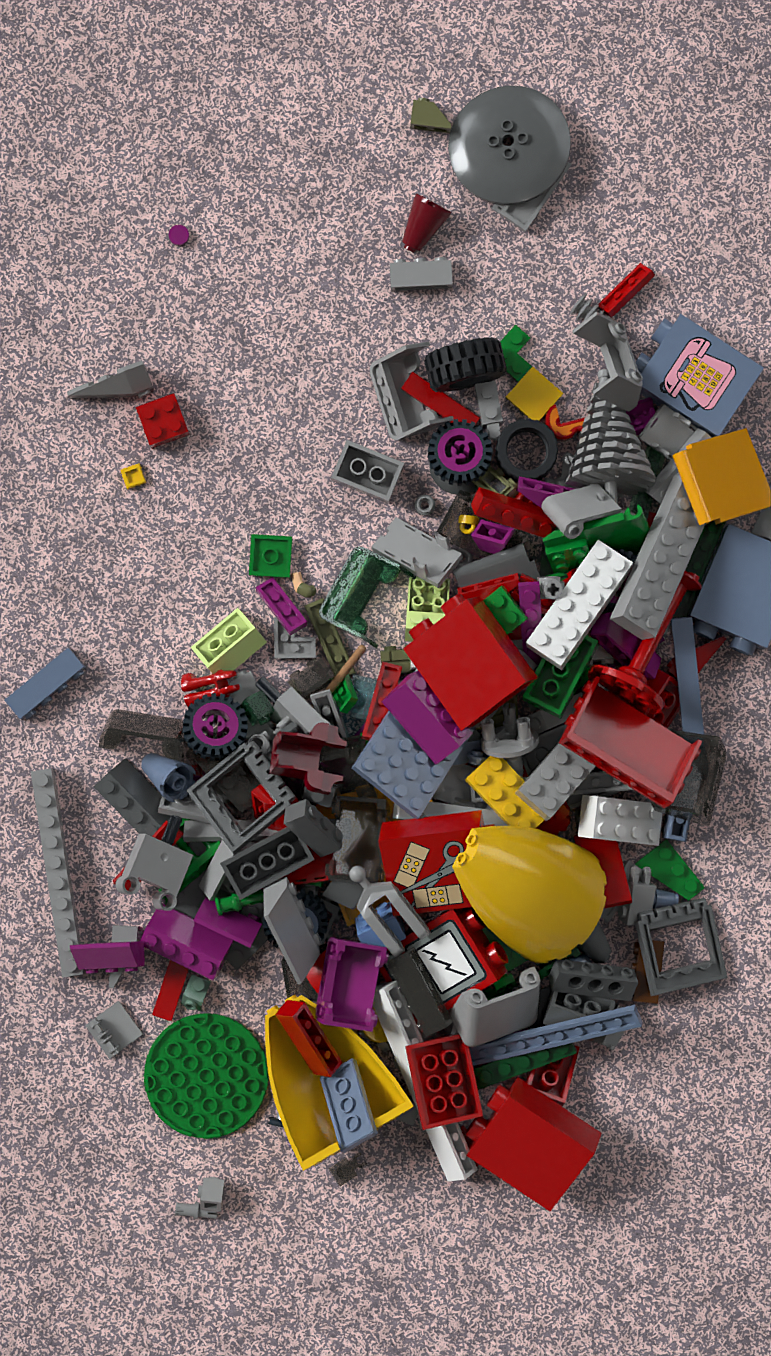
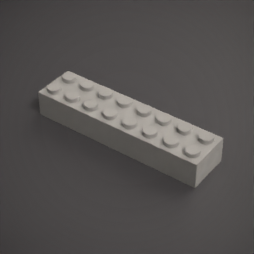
[610,474,705,640]

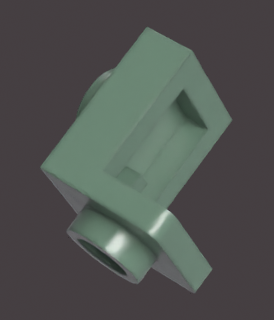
[181,975,211,1011]

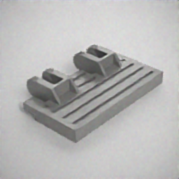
[491,162,572,232]

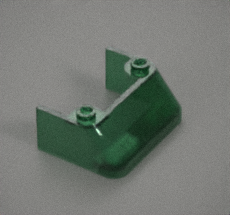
[319,546,417,649]

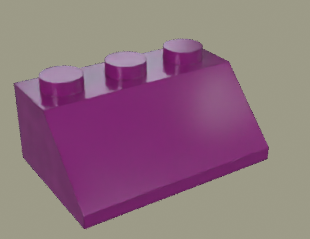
[193,897,263,948]
[70,941,145,973]

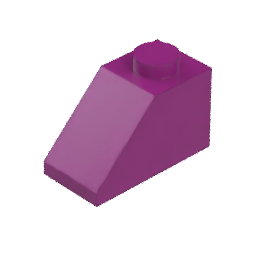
[471,520,515,554]

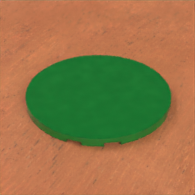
[144,1013,268,1139]

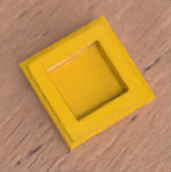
[120,463,146,490]

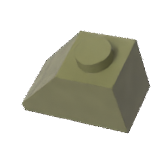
[410,98,451,134]

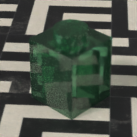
[240,690,275,727]

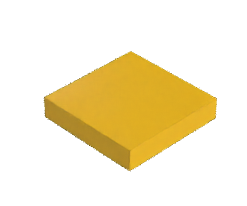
[505,367,563,421]

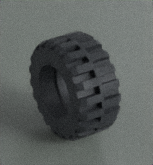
[424,337,507,392]

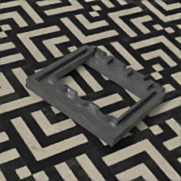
[186,741,296,854]
[635,898,728,996]

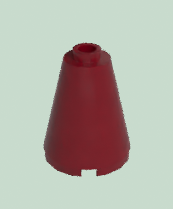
[402,193,452,253]

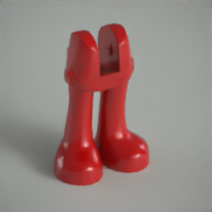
[181,669,240,707]

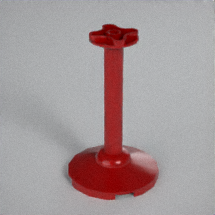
[587,571,702,714]

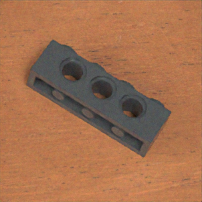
[548,959,638,1001]

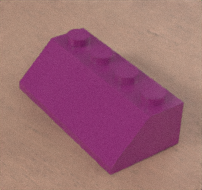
[381,670,473,765]
[140,903,234,980]

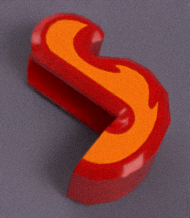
[544,404,585,442]

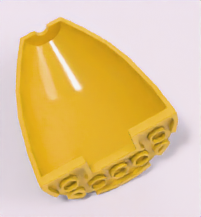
[452,826,607,963]
[265,995,414,1171]

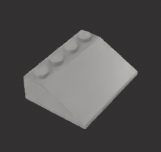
[263,876,322,984]

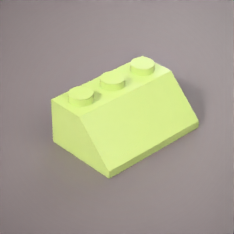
[191,608,267,674]

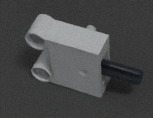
[255,677,331,736]
[116,815,193,911]

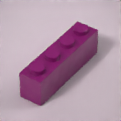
[590,612,662,680]

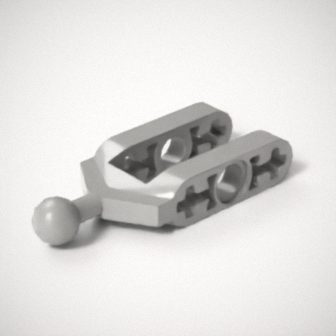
[349,866,431,957]

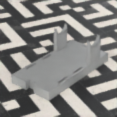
[638,404,697,460]
[372,517,463,588]

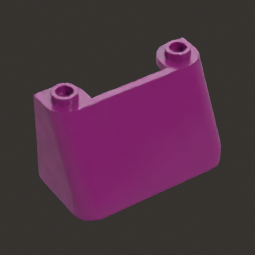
[315,937,389,1032]

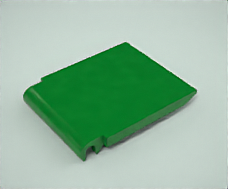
[543,505,650,570]

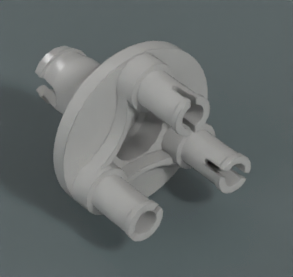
[480,703,539,777]

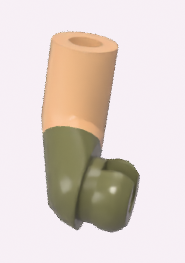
[291,572,316,598]

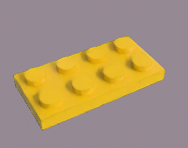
[465,756,544,829]

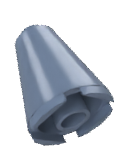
[141,753,196,802]

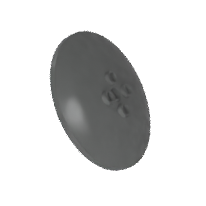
[448,86,571,205]

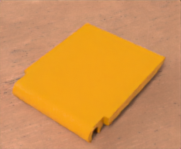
[672,428,771,526]

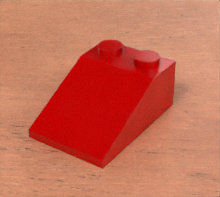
[524,1045,580,1107]

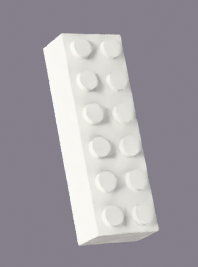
[526,540,633,670]

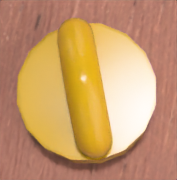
[458,515,479,534]

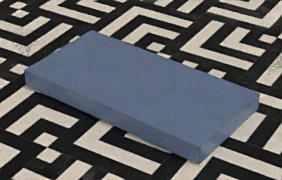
[320,1058,378,1153]

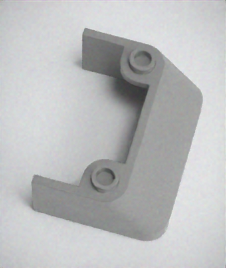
[572,311,643,411]
[370,342,454,440]

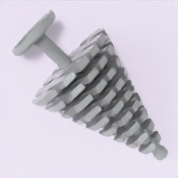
[565,369,656,522]

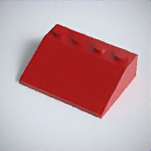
[405,1033,483,1130]

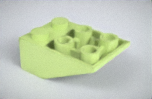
[405,576,450,642]

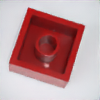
[136,393,190,449]

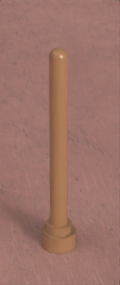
[311,645,366,708]

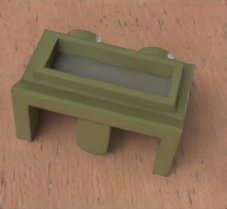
[472,466,518,498]

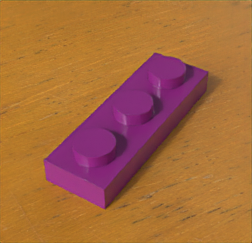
[256,577,307,636]

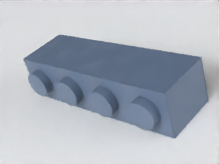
[4,647,86,720]

